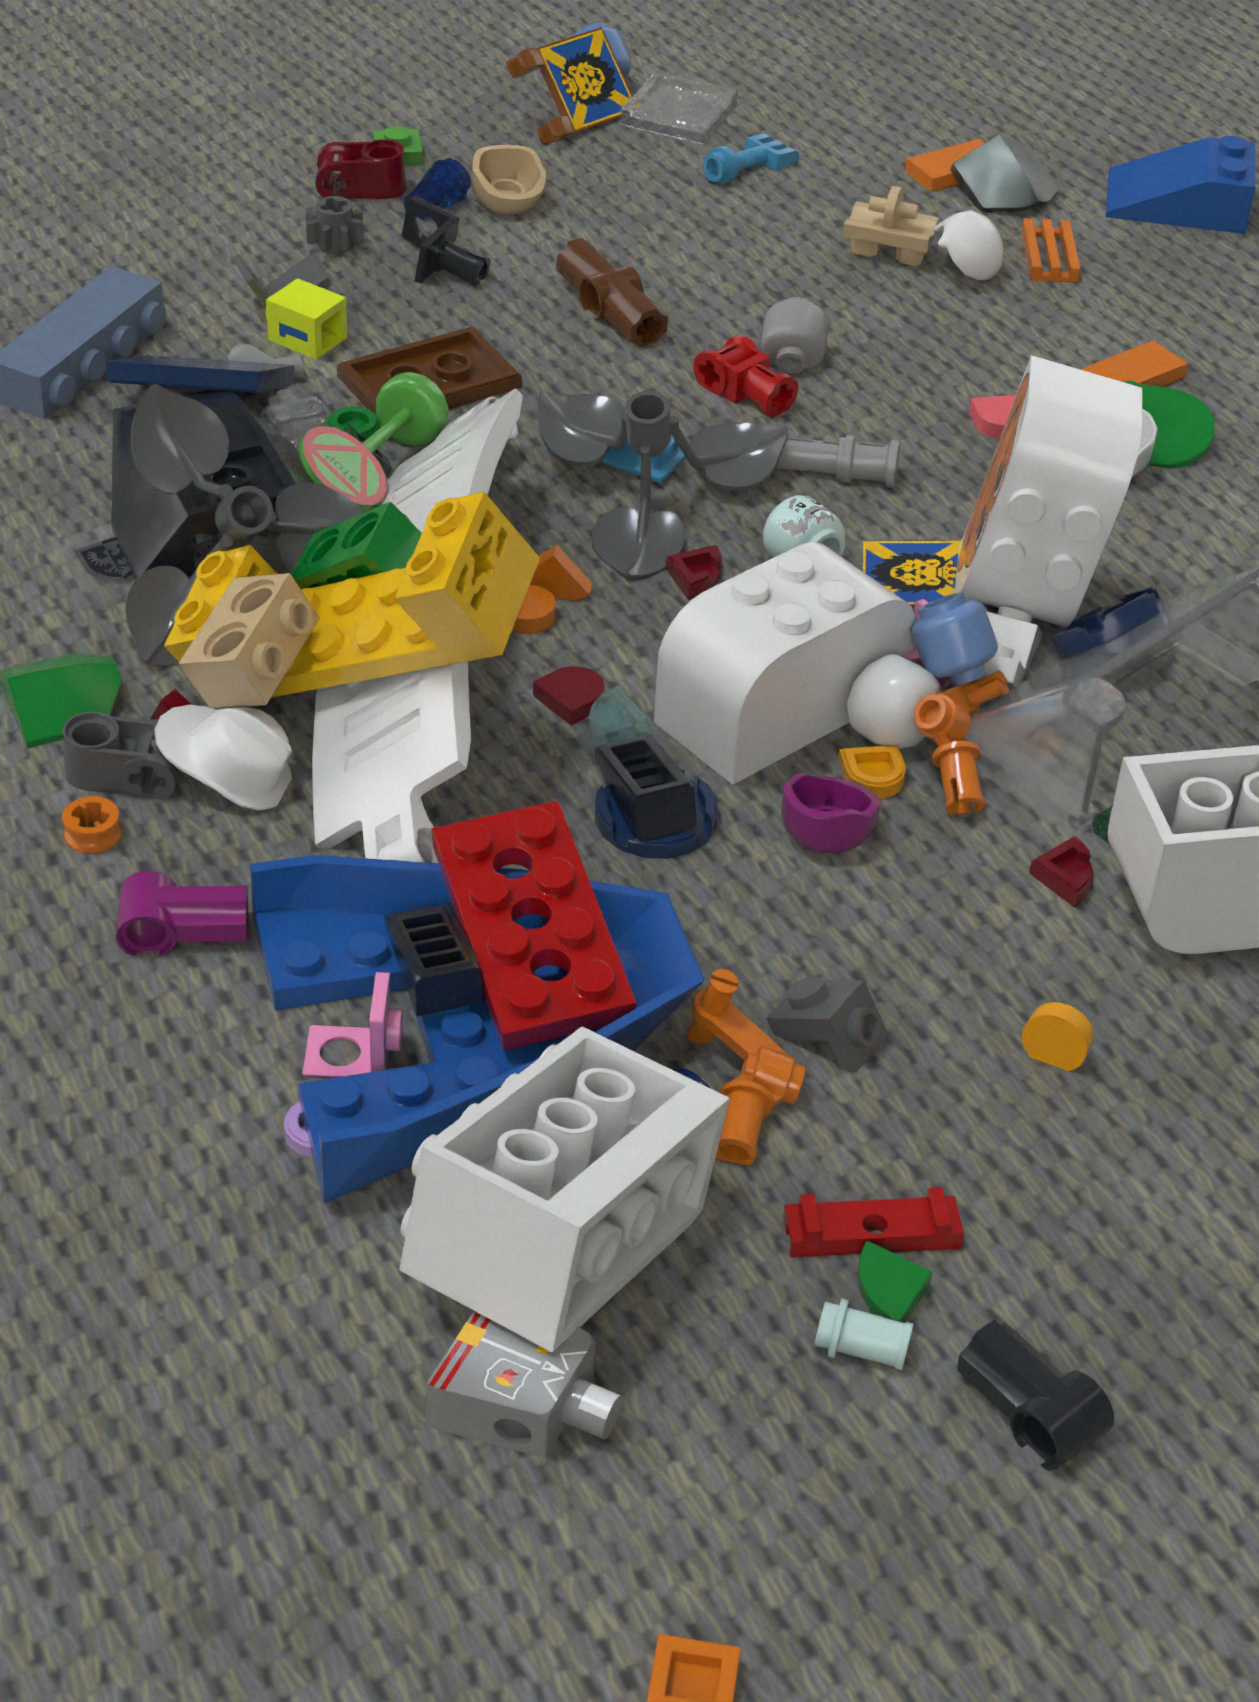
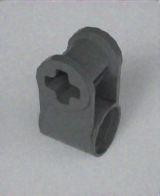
[63,712,177,799]

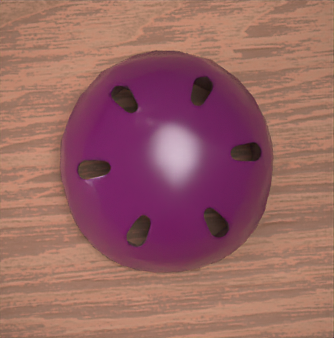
[781,773,881,854]

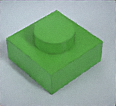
[373,126,423,165]

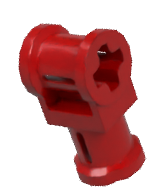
[693,334,799,418]

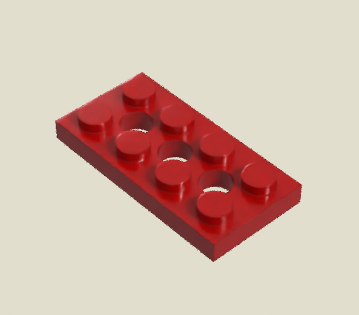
[431,800,637,1051]

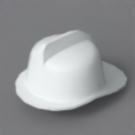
[154,705,292,811]

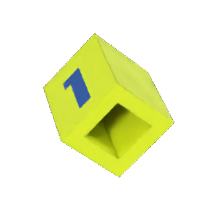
[265,278,347,360]

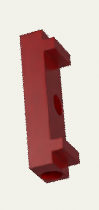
[783,1187,964,1257]

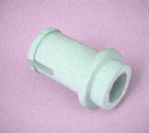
[814,1298,913,1371]

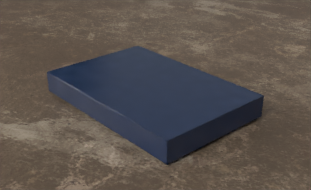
[106,355,295,393]

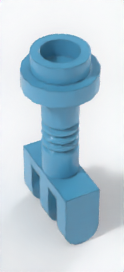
[703,133,799,184]

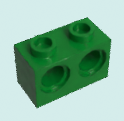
[291,501,422,589]

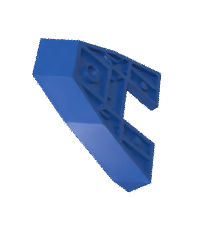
[250,855,705,1204]

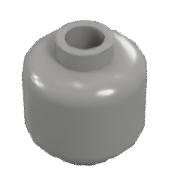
[760,297,828,374]

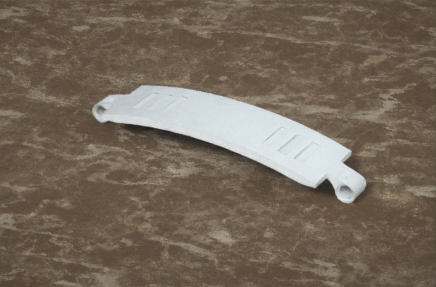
[312,388,523,863]

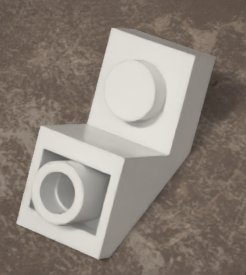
[976,606,1043,691]

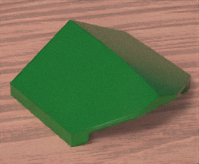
[0,653,122,748]

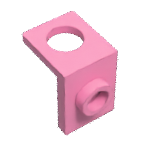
[302,972,403,1079]

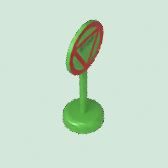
[299,372,449,510]

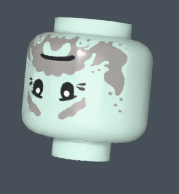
[763,495,845,558]

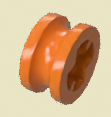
[62,796,122,853]

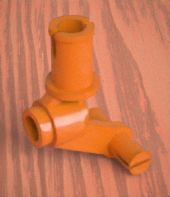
[914,670,1009,814]
[687,969,806,1165]

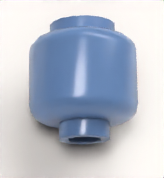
[910,592,999,686]

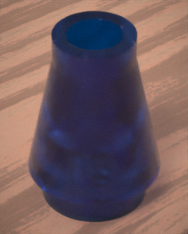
[403,158,471,220]

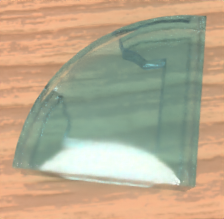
[589,686,649,748]

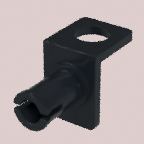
[402,196,491,287]

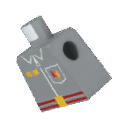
[426,1311,623,1458]

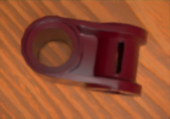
[315,139,407,199]

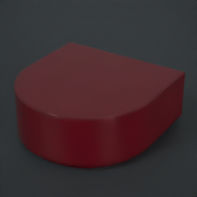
[533,666,605,726]

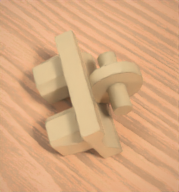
[843,186,939,266]

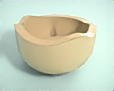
[471,145,546,215]

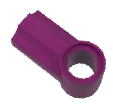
[116,871,249,956]

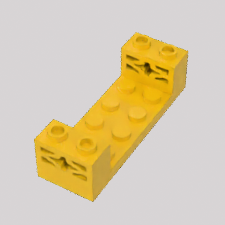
[164,492,540,697]

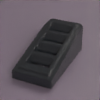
[594,734,697,841]
[384,903,483,1016]

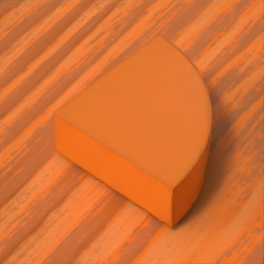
[530,545,593,601]

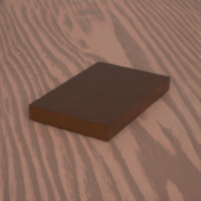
[337,327,522,415]

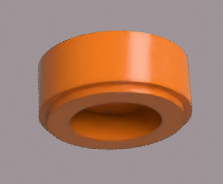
[512,585,556,634]

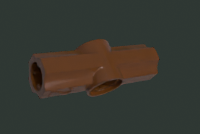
[556,238,668,347]

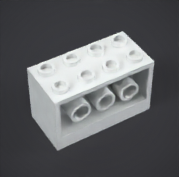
[399,1027,730,1352]

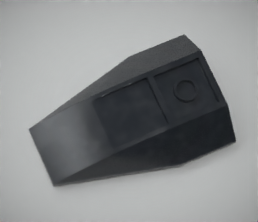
[111,390,315,579]

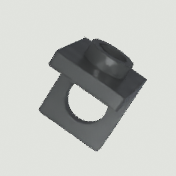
[233,253,332,307]

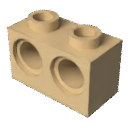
[178,573,320,708]

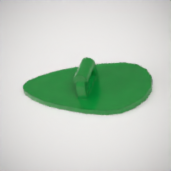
[1124,380,1215,468]

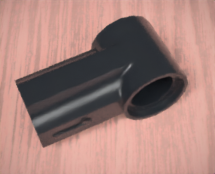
[957,1320,1114,1471]

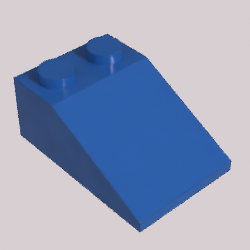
[1105,136,1256,234]

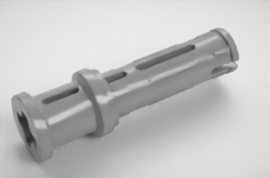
[776,435,900,488]

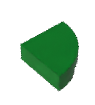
[857,1241,932,1323]

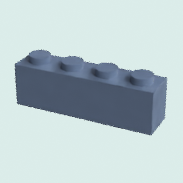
[0,266,166,419]

